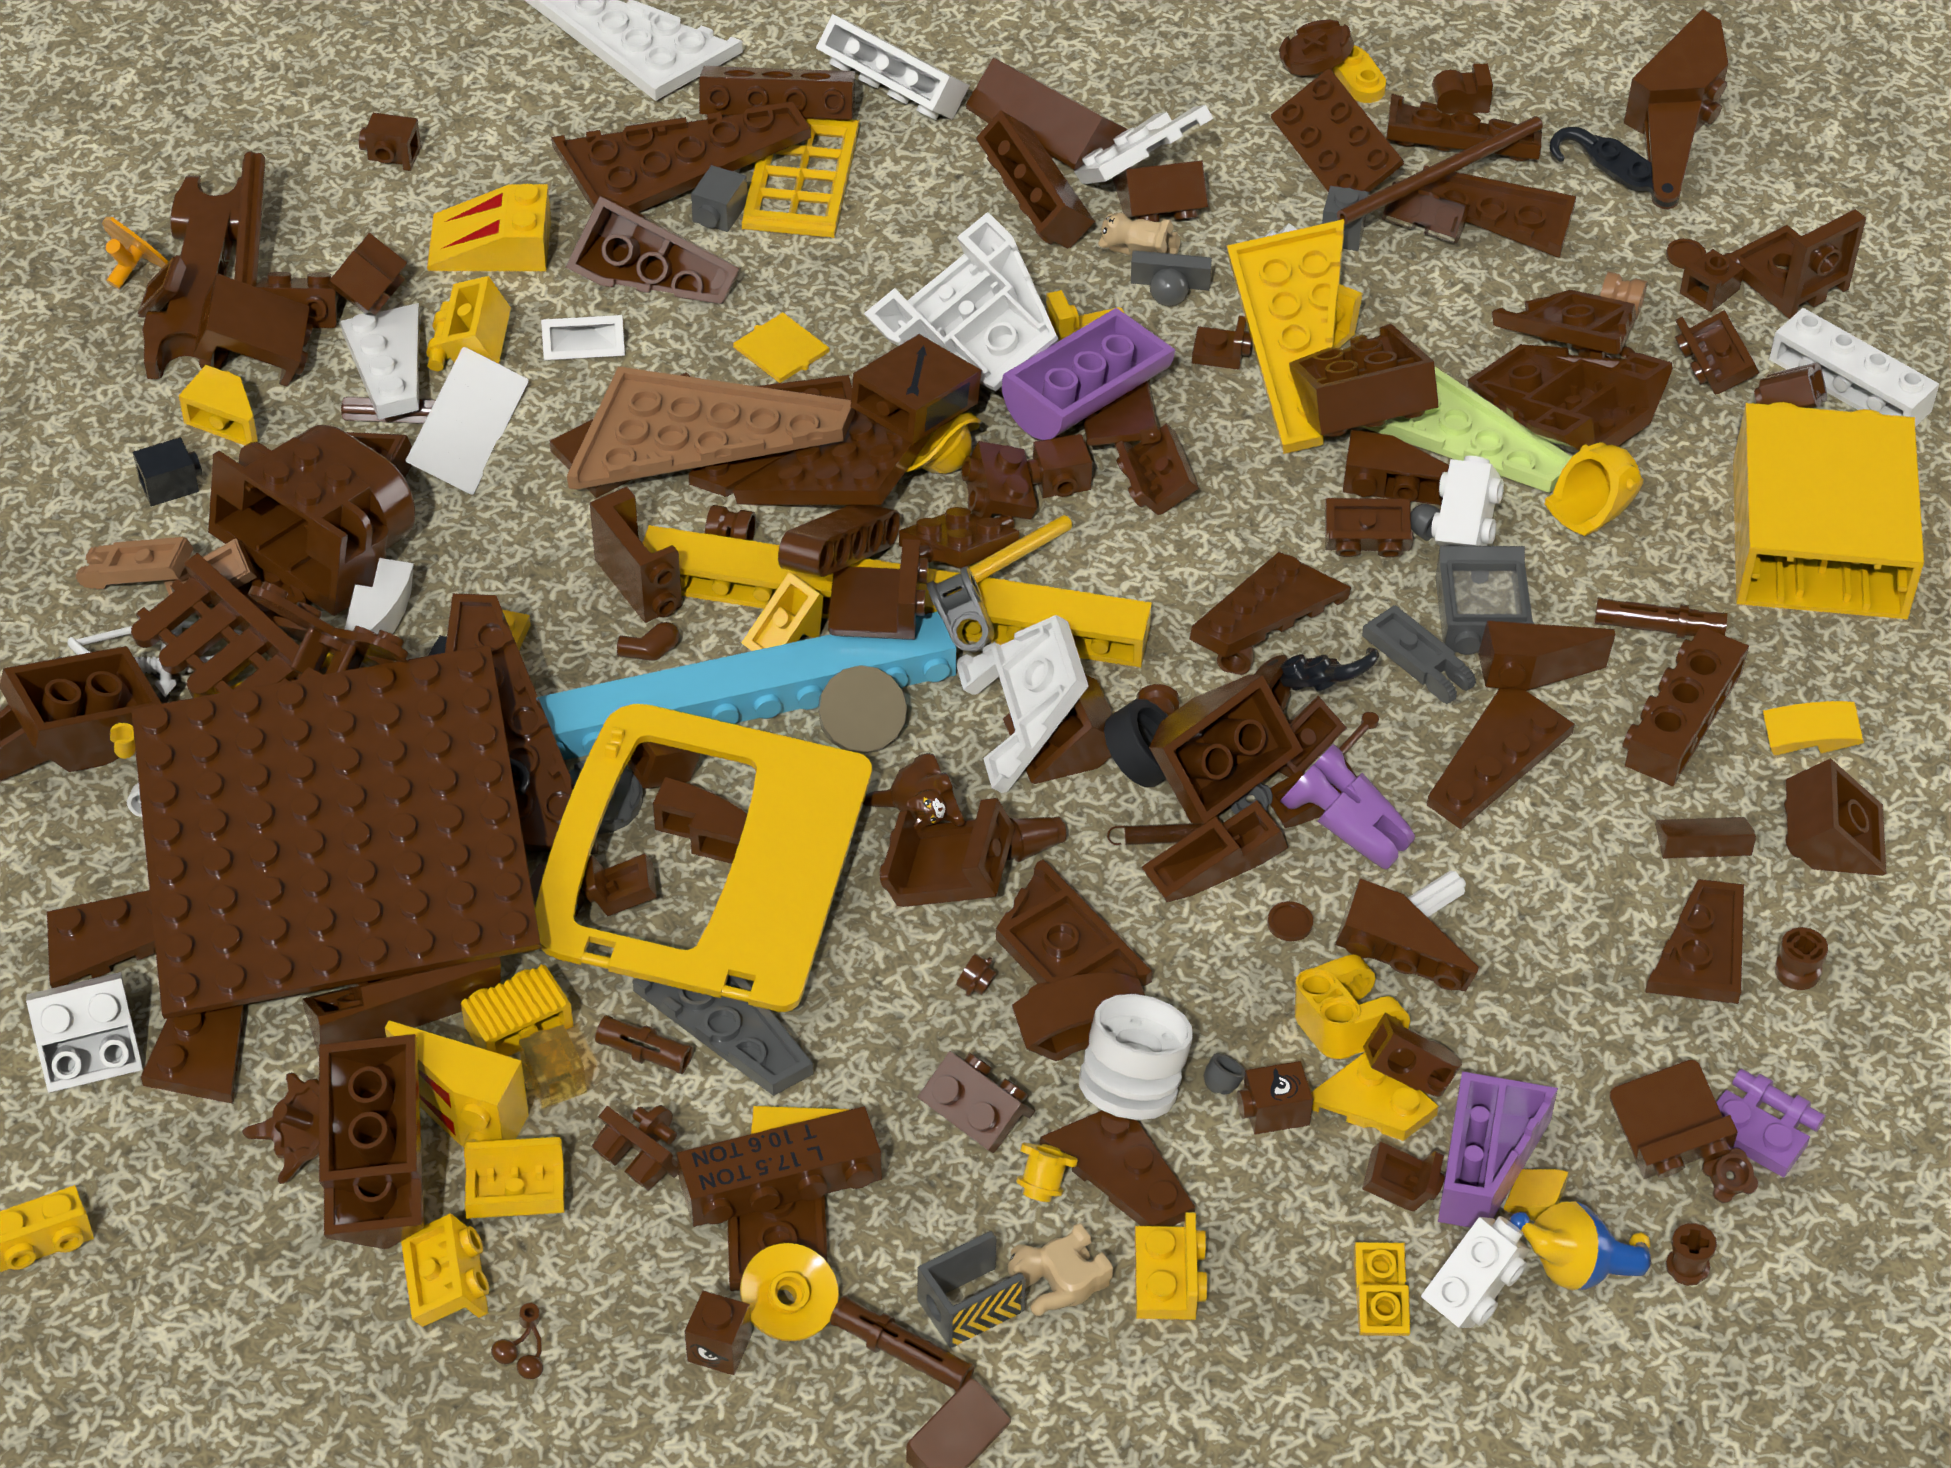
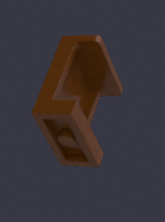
[193,273,312,387]
[590,486,682,623]
[879,798,1015,907]

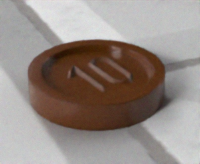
[1666,238,1706,269]
[1267,901,1313,941]

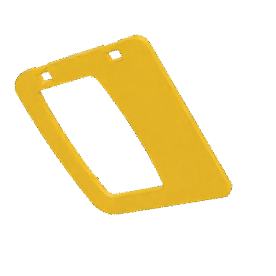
[535,704,872,1012]

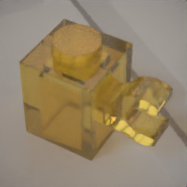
[519,1025,587,1109]

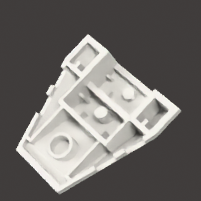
[864,212,1058,391]

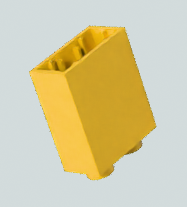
[1733,402,1924,619]

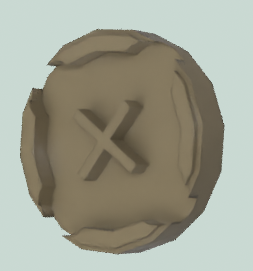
[818,665,907,754]

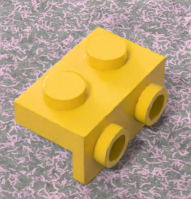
[464,1137,565,1219]

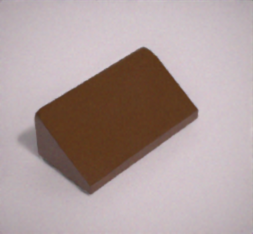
[1277,696,1347,777]
[1655,817,1756,859]
[906,1377,1011,1468]

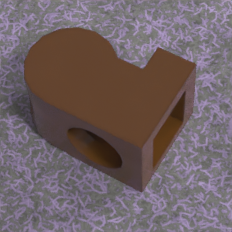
[1432,63,1493,114]

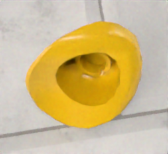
[906,413,981,474]

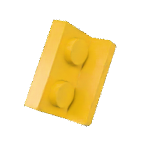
[0,1185,94,1272]
[1135,1212,1207,1320]
[401,1213,489,1327]

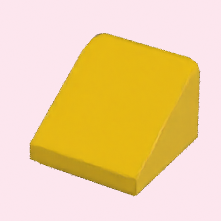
[1504,1169,1569,1221]

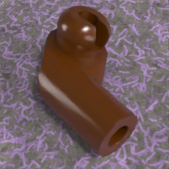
[617,622,679,661]

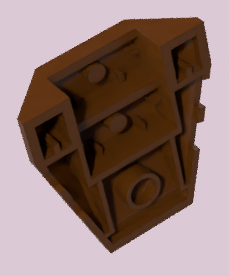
[1467,344,1673,454]

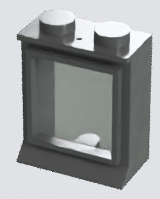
[1435,546,1534,655]

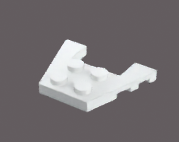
[1074,105,1213,184]
[956,615,1088,793]

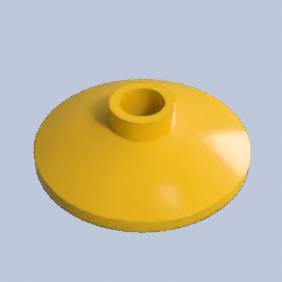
[740,1243,839,1341]

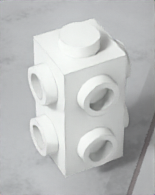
[1432,456,1504,546]
[1421,1216,1531,1328]

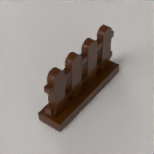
[131,553,300,698]

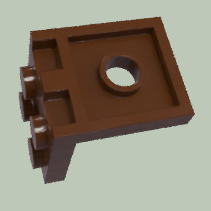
[1732,209,1866,319]

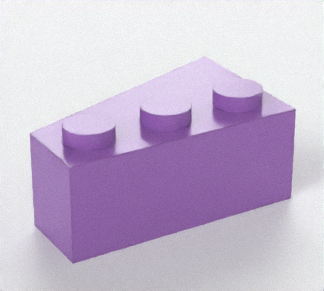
[1438,1071,1558,1228]

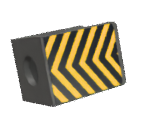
[917,1231,1026,1348]

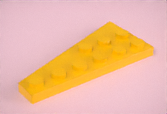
[1227,219,1345,454]

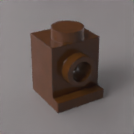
[359,112,421,171]
[1680,249,1744,312]

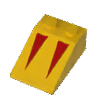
[427,184,551,271]
[385,1020,529,1147]

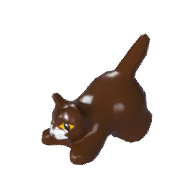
[863,753,965,830]

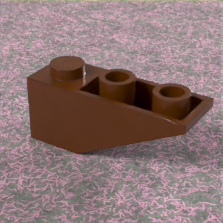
[1343,430,1449,506]
[1335,878,1479,992]

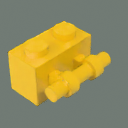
[426,276,511,371]

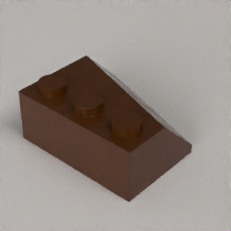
[1289,323,1439,436]

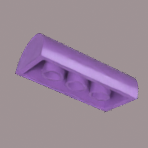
[1002,308,1175,440]

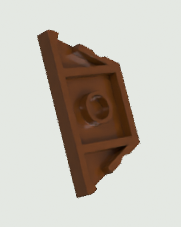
[1492,290,1636,355]
[996,859,1152,986]

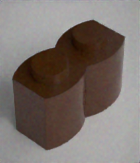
[1754,362,1827,408]

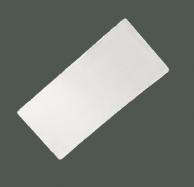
[406,347,528,495]

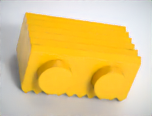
[461,964,574,1056]

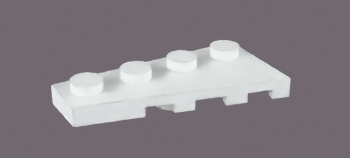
[340,303,421,419]

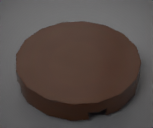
[1279,19,1354,76]

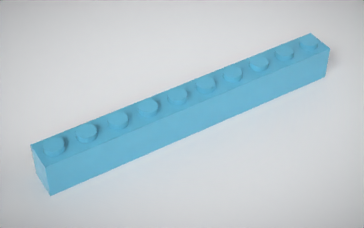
[538,612,956,760]

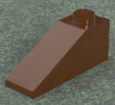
[1478,621,1616,690]

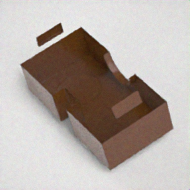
[1382,181,1470,243]

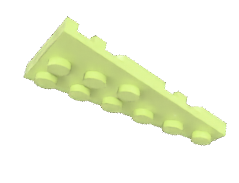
[1361,367,1572,493]

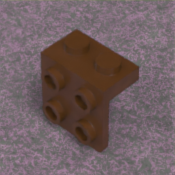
[828,539,928,639]
[1610,1060,1738,1179]

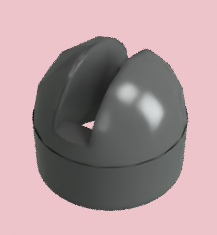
[1410,504,1440,541]
[1203,1053,1245,1095]

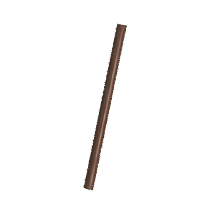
[1337,116,1543,225]

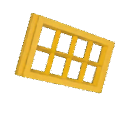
[742,118,860,238]

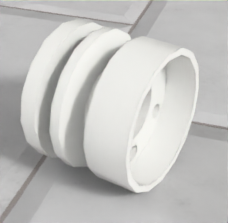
[1079,994,1193,1120]

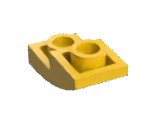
[1763,701,1864,755]
[1354,1242,1410,1336]

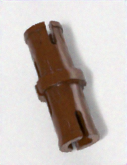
[595,1015,693,1074]

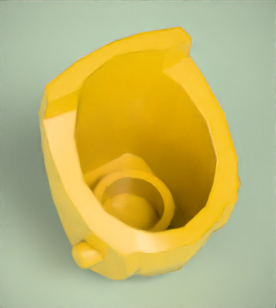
[1544,442,1644,536]

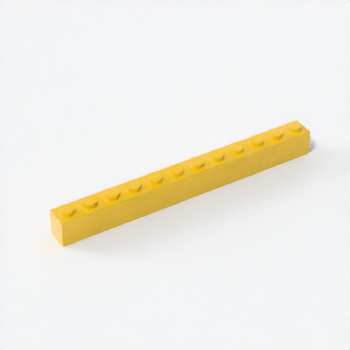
[642,525,1152,668]

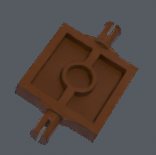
[899,507,1019,568]

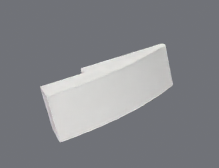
[345,558,414,668]

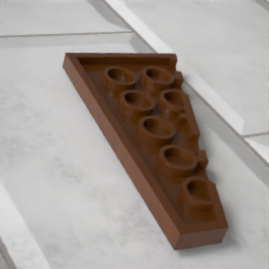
[551,101,811,212]

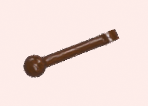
[1339,712,1379,756]

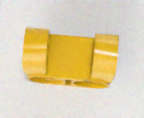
[1295,954,1410,1059]

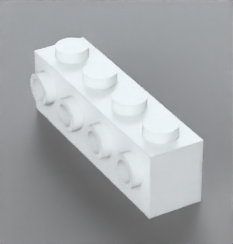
[816,14,970,120]
[1769,308,1939,427]

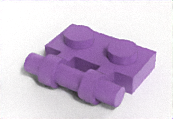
[1716,1069,1826,1178]

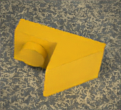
[741,571,824,651]

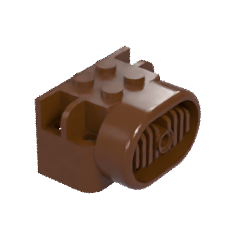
[208,425,416,616]

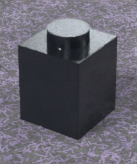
[133,437,202,507]

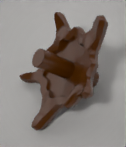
[242,1072,319,1184]

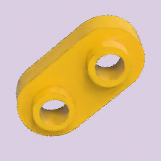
[1332,45,1386,103]

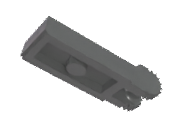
[1362,605,1476,704]

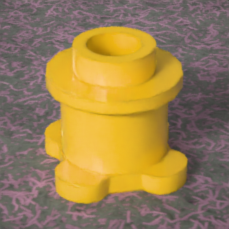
[1016,1142,1078,1202]

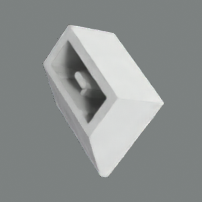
[26,972,143,1093]

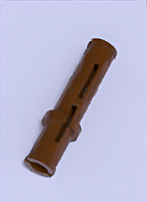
[1594,597,1728,639]
[830,1295,975,1392]

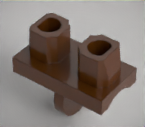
[591,1105,678,1191]

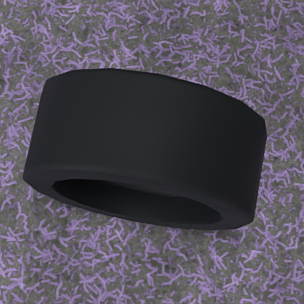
[1104,699,1168,787]

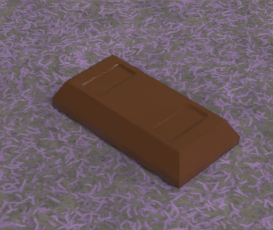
[137,255,186,318]

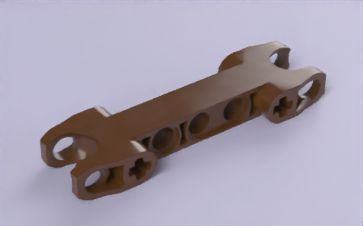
[142,175,242,379]

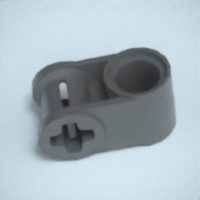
[927,565,994,652]

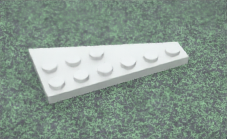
[525,0,743,101]

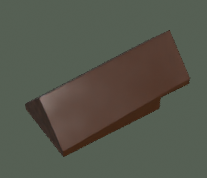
[966,58,1128,170]
[302,957,501,1054]
[319,1034,424,1249]

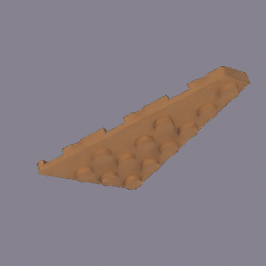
[567,366,855,489]

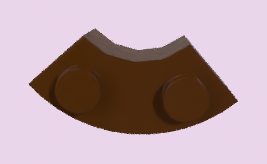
[327,232,407,316]
[1012,969,1145,1061]

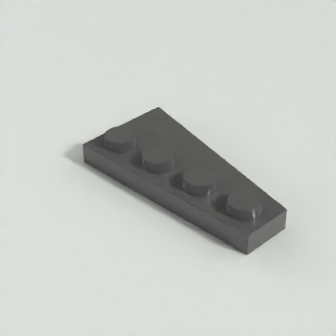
[632,975,813,1096]

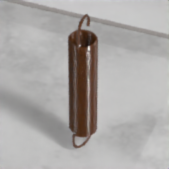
[1107,823,1204,845]

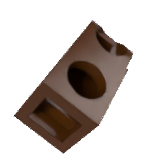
[1363,1012,1462,1097]

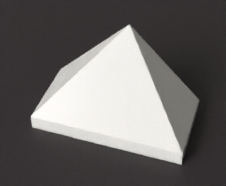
[541,315,625,360]

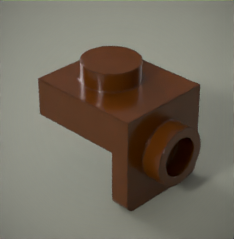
[582,853,657,917]
[1362,1141,1445,1211]

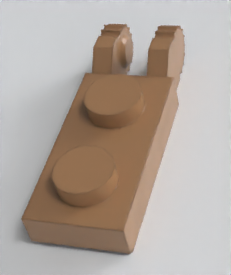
[76,537,194,589]

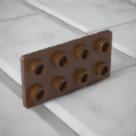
[1271,69,1404,192]

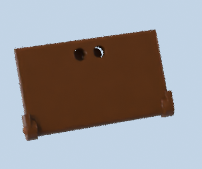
[1083,379,1161,446]

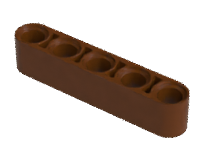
[778,505,900,577]

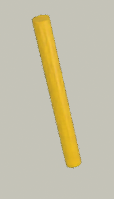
[969,515,1072,583]

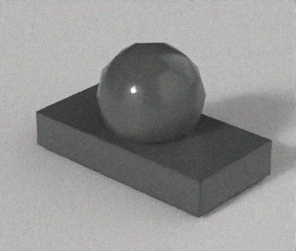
[1131,250,1212,306]

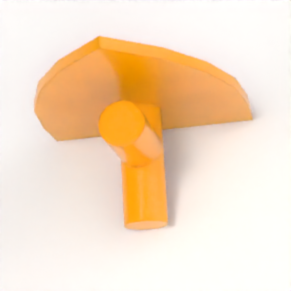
[102,217,169,290]

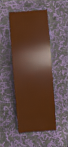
[653,777,747,864]
[1141,800,1288,902]

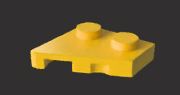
[1311,1052,1439,1141]

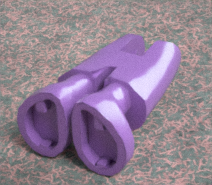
[1280,744,1415,870]

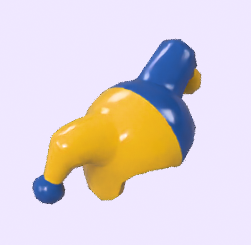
[1510,1201,1652,1290]

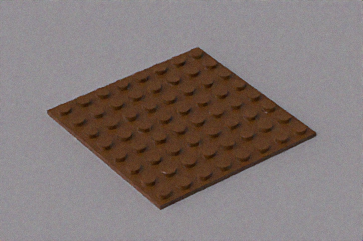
[131,645,542,1019]

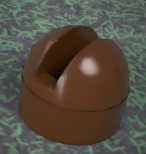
[1217,646,1254,675]

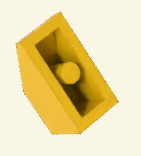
[178,365,258,446]

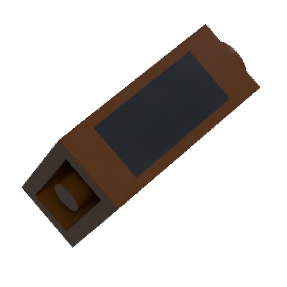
[850,334,982,444]

